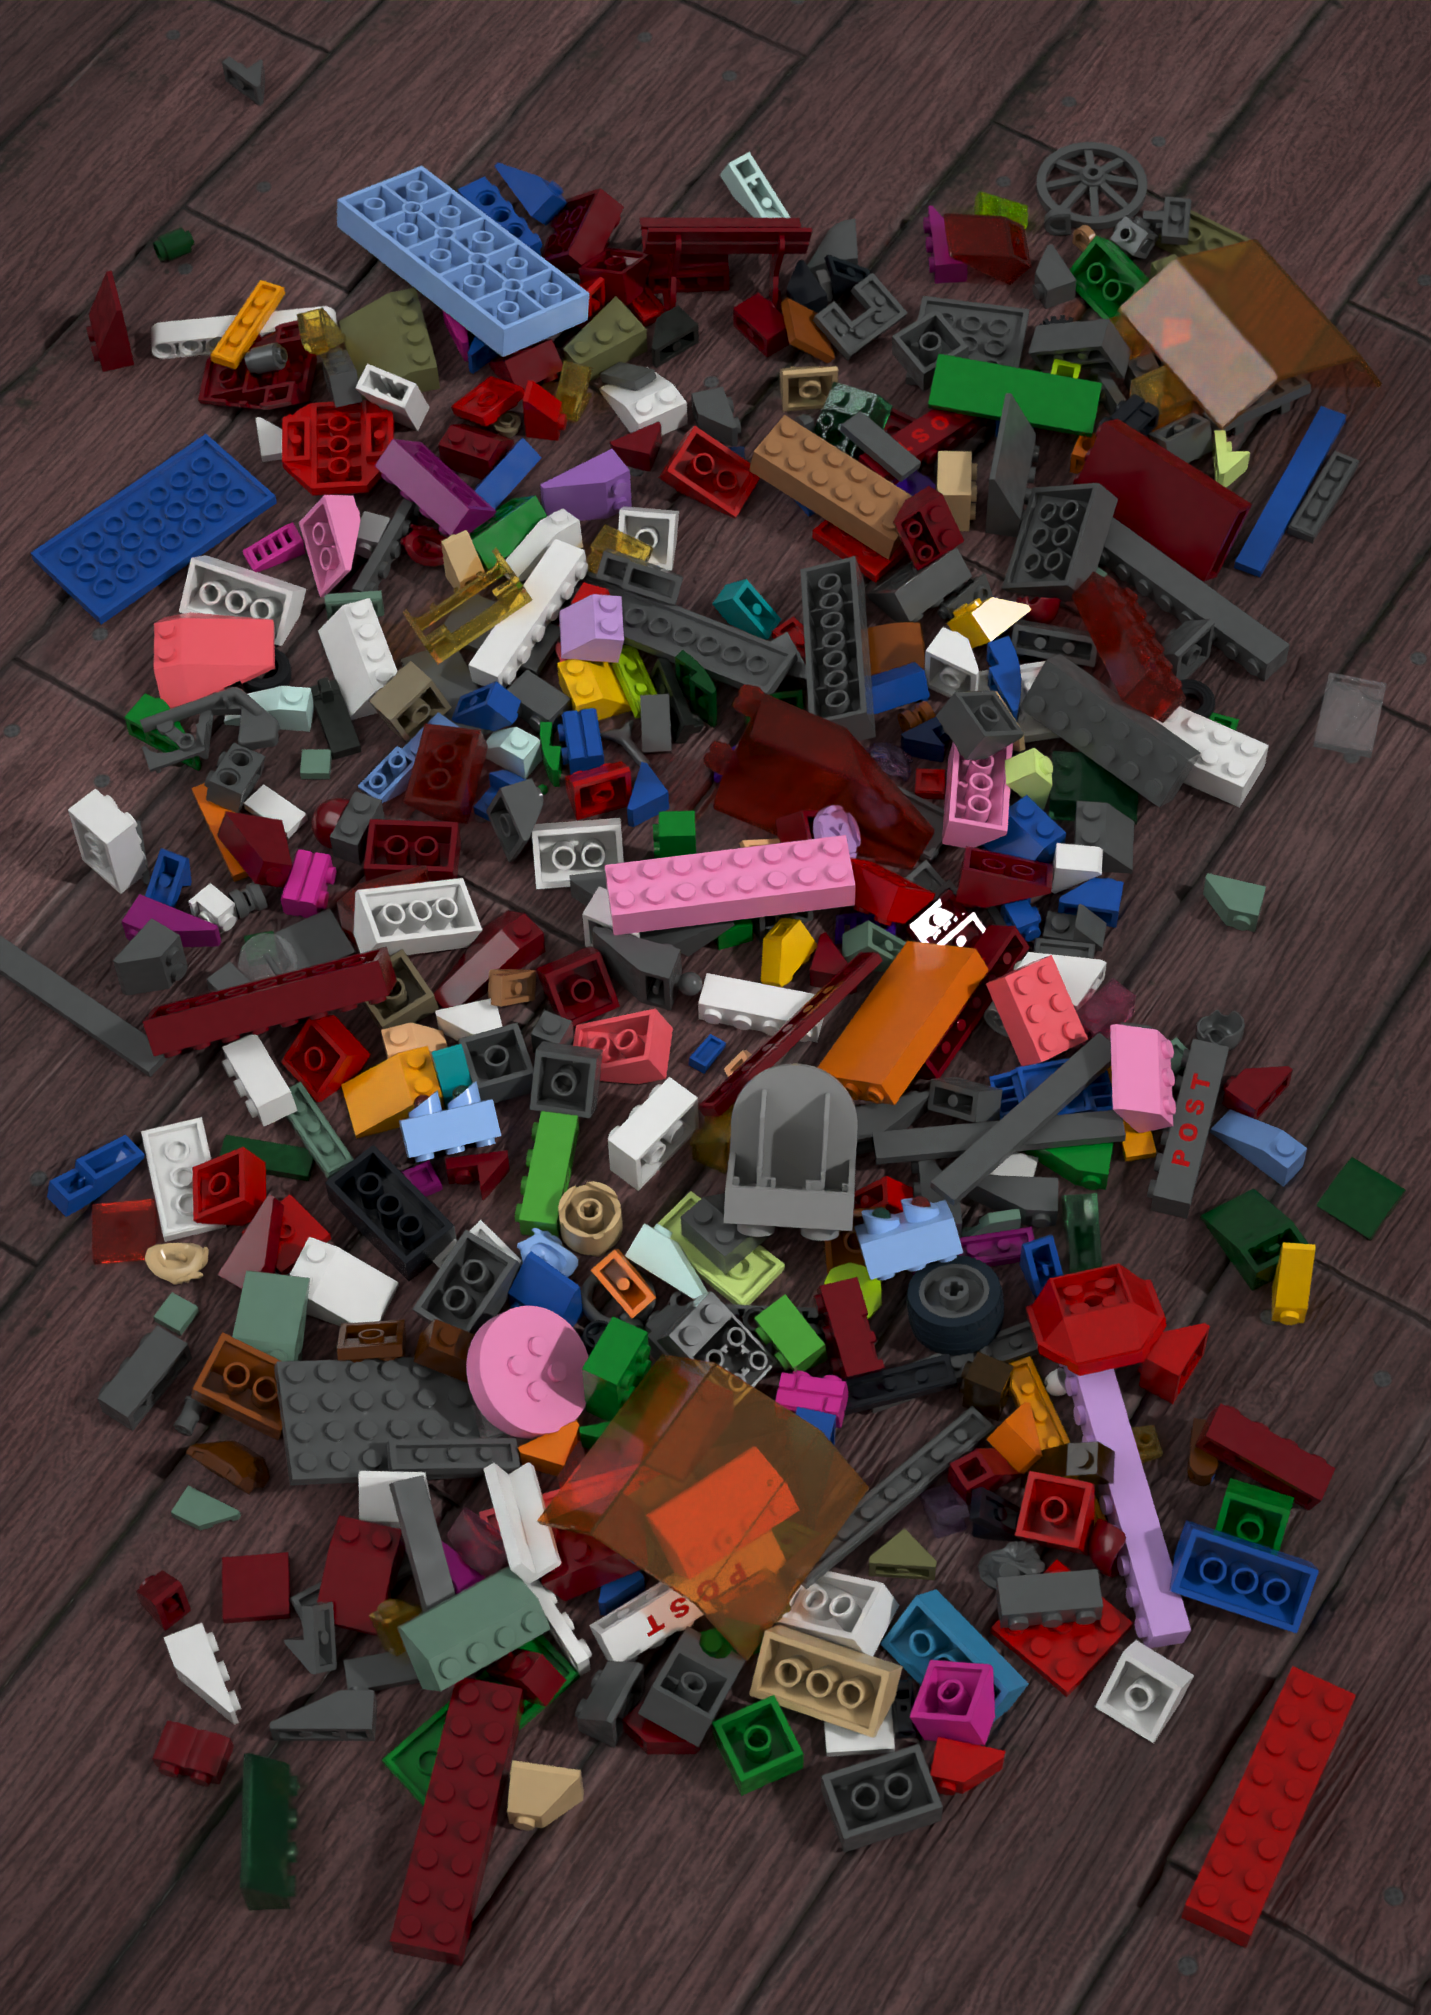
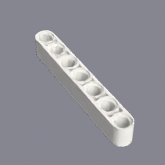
[151,306,338,359]

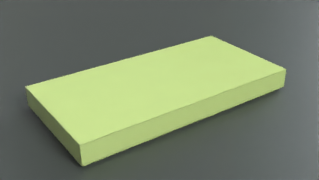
[653,1191,785,1305]

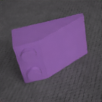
[540,449,632,521]

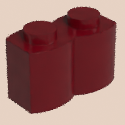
[152,1721,234,1787]

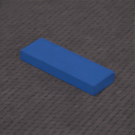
[474,438,541,509]

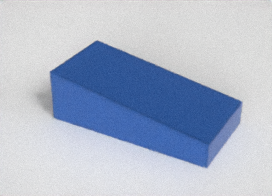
[689,1034,726,1074]

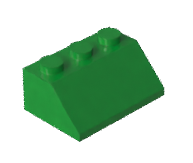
[1069,235,1161,328]
[469,495,547,572]

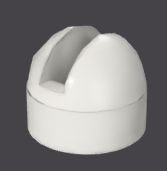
[1044,1368,1067,1396]

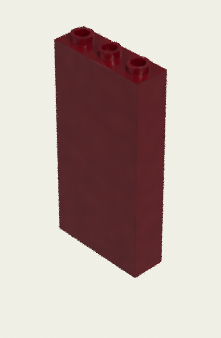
[1073,418,1252,581]

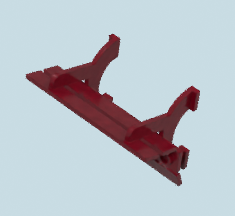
[639,218,812,312]

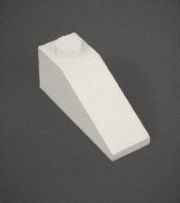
[499,508,583,584]

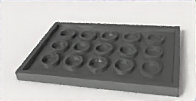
[274,1357,483,1485]

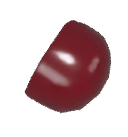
[1016,596,1061,624]

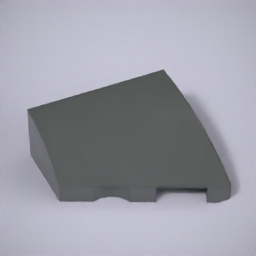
[807,219,858,274]

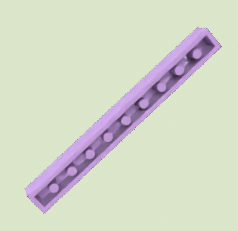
[1059,1364,1191,1648]

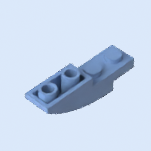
[358,712,461,803]

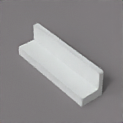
[483,1462,561,1584]

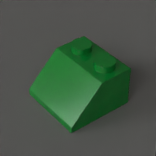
[1215,1478,1294,1551]

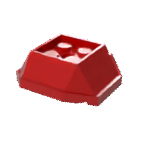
[282,400,394,496]
[1025,1263,1167,1376]

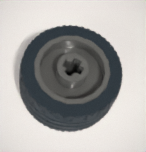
[907,1255,1004,1356]

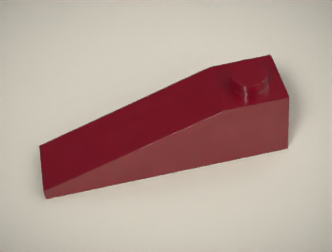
[433,910,545,1009]

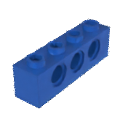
[457,176,542,256]

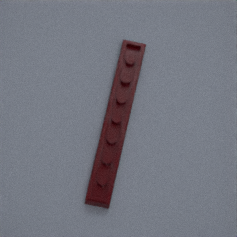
[698,952,883,1117]

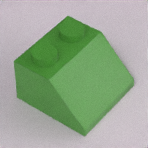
[754,1294,828,1372]

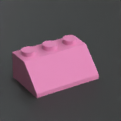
[1110,1024,1176,1133]

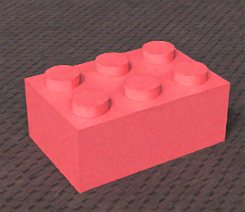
[986,955,1088,1066]

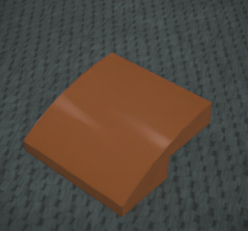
[868,622,925,676]

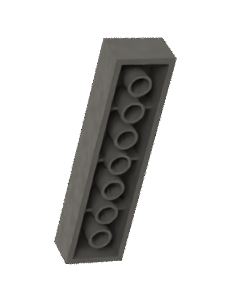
[800,556,876,750]

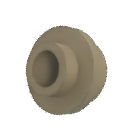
[494,411,521,438]

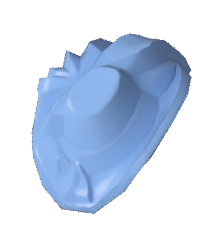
[517,1228,578,1277]

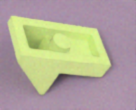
[1212,430,1250,488]

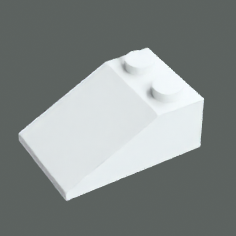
[600,367,688,436]
[290,1237,399,1326]
[774,1571,899,1656]

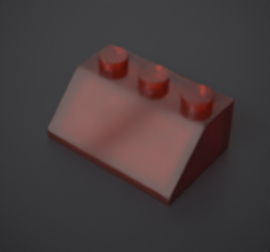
[404,723,488,824]

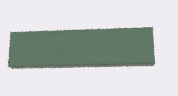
[285,1082,354,1179]

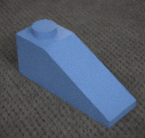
[1210,1109,1307,1187]

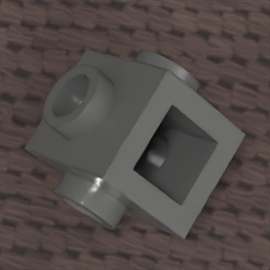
[1110,216,1159,259]

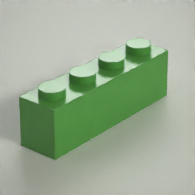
[515,1111,579,1237]

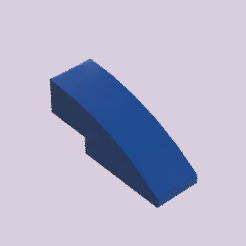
[986,636,1022,722]
[47,1135,145,1217]

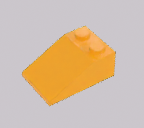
[341,1046,445,1139]

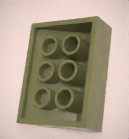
[339,288,440,401]

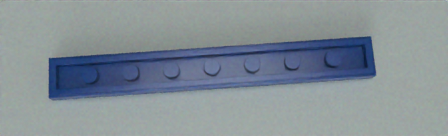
[1234,406,1347,577]

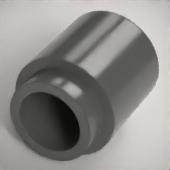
[245,342,288,375]

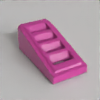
[443,311,470,362]
[243,522,305,572]

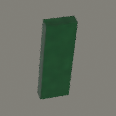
[219,1135,315,1181]

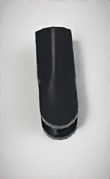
[891,1676,917,1739]

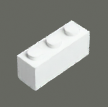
[222,1034,298,1127]

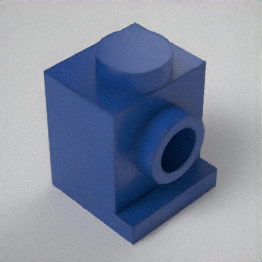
[1000,898,1041,942]

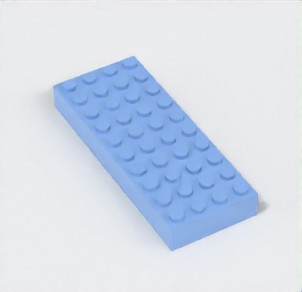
[337,166,589,357]

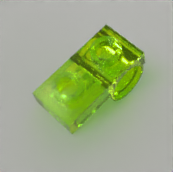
[974,191,1028,232]

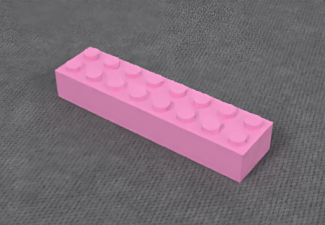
[605,835,855,935]

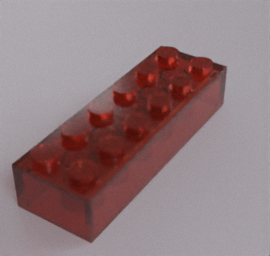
[1072,572,1186,723]

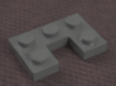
[812,273,907,361]

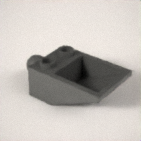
[592,926,702,1011]

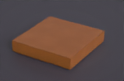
[781,298,835,364]

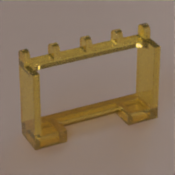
[402,548,532,665]

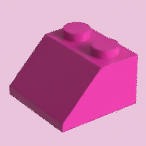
[910,1660,995,1745]

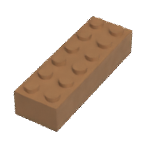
[749,415,912,560]

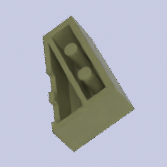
[563,296,647,387]

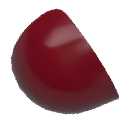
[312,798,350,849]
[1089,1519,1126,1578]

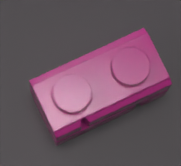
[281,849,337,918]
[774,1370,849,1428]

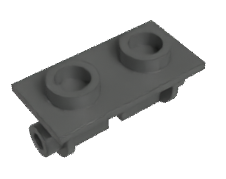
[937,573,993,620]

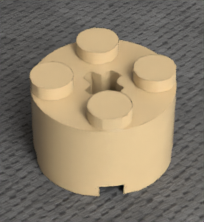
[558,1181,623,1257]

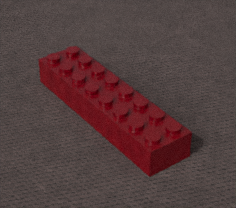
[143,946,397,1058]
[390,1678,525,1966]

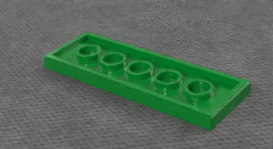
[928,353,1102,438]
[382,1634,580,1807]

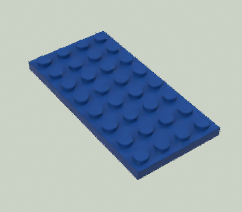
[31,434,277,625]

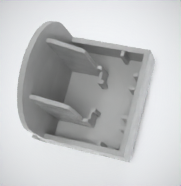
[723,1063,858,1241]

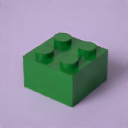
[712,1695,804,1796]

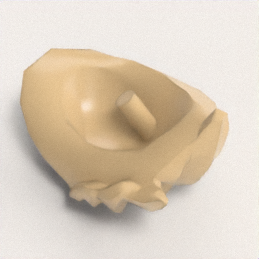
[145,1243,209,1285]

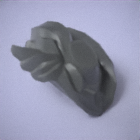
[978,1540,1045,1590]

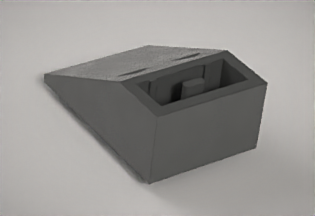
[656,1291,778,1407]

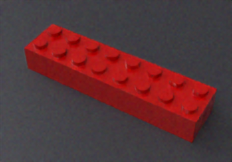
[1181,1666,1356,1948]

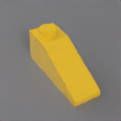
[1272,1242,1315,1325]

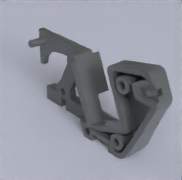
[140,687,280,773]

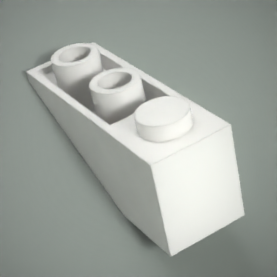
[164,1623,241,1725]

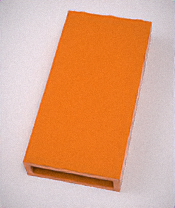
[817,941,989,1105]

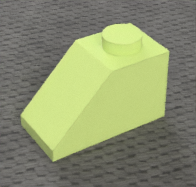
[1005,748,1053,810]

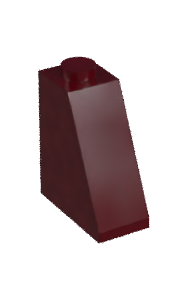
[217,811,292,888]

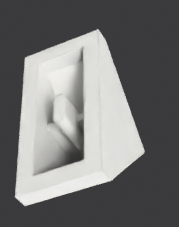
[1051,843,1103,894]

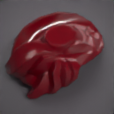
[401,524,448,567]

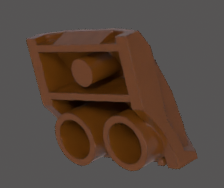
[186,1440,270,1495]

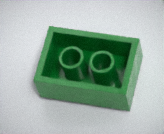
[582,1316,653,1422]

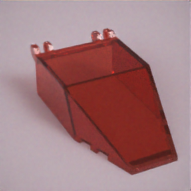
[703,684,935,870]

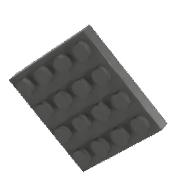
[906,296,1030,386]

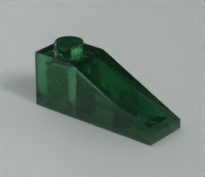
[1062,1193,1102,1274]

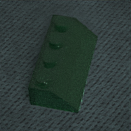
[240,1753,299,1911]

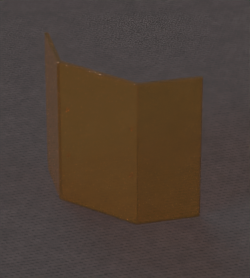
[1118,239,1382,430]
[537,1354,869,1662]

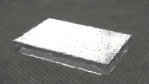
[1313,672,1386,758]

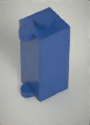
[871,662,930,715]

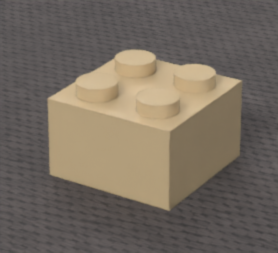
[936,451,977,531]

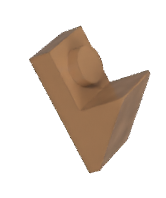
[488,969,536,1007]

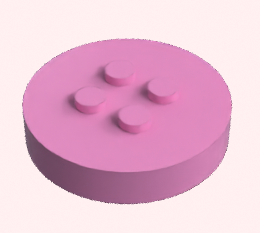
[466,1306,588,1439]

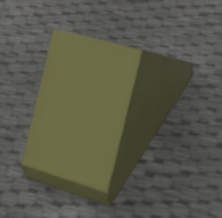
[869,1528,936,1580]

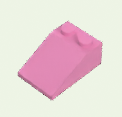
[299,495,361,597]

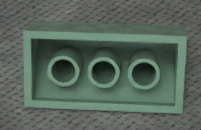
[397,1567,550,1691]

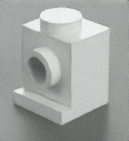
[188,883,238,934]

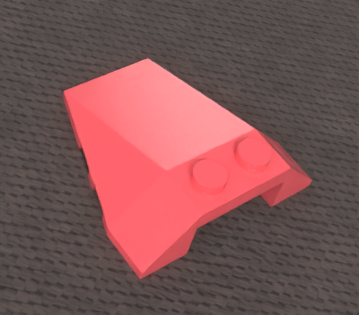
[154,612,275,709]

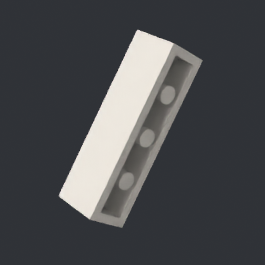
[698,973,824,1042]

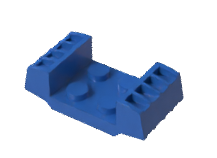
[989,1058,1113,1120]

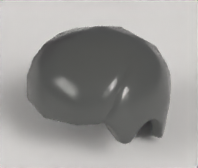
[1196,1010,1245,1051]

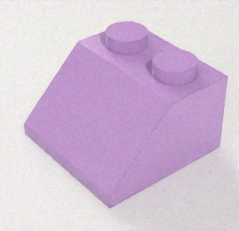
[559,594,624,663]

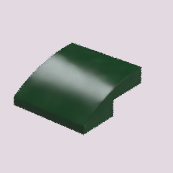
[675,650,717,728]
[1316,1157,1406,1241]

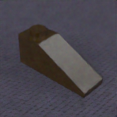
[1021,1442,1115,1489]

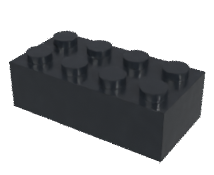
[325,1145,457,1281]

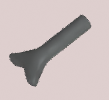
[601,720,652,768]

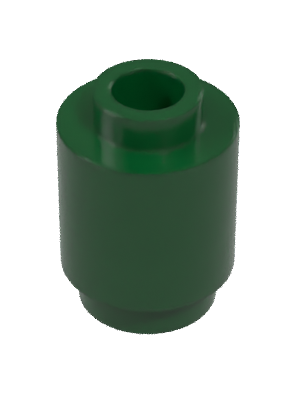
[153,227,194,262]

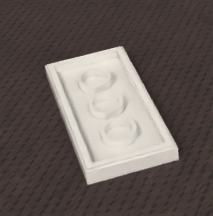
[141,1117,226,1242]

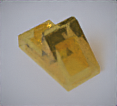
[556,360,593,422]

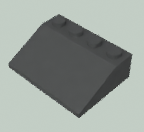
[985,393,1040,537]
[1002,483,1118,602]

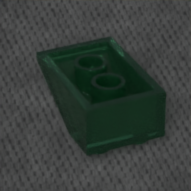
[1048,751,1138,825]

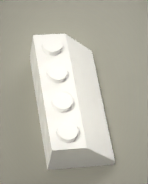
[179,555,306,646]
[318,598,397,720]
[354,878,482,956]

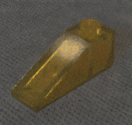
[297,308,346,355]

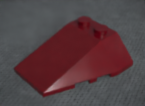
[198,318,317,410]

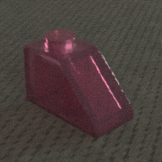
[446,1507,508,1578]

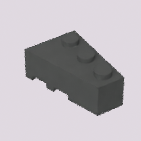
[1028,319,1132,378]

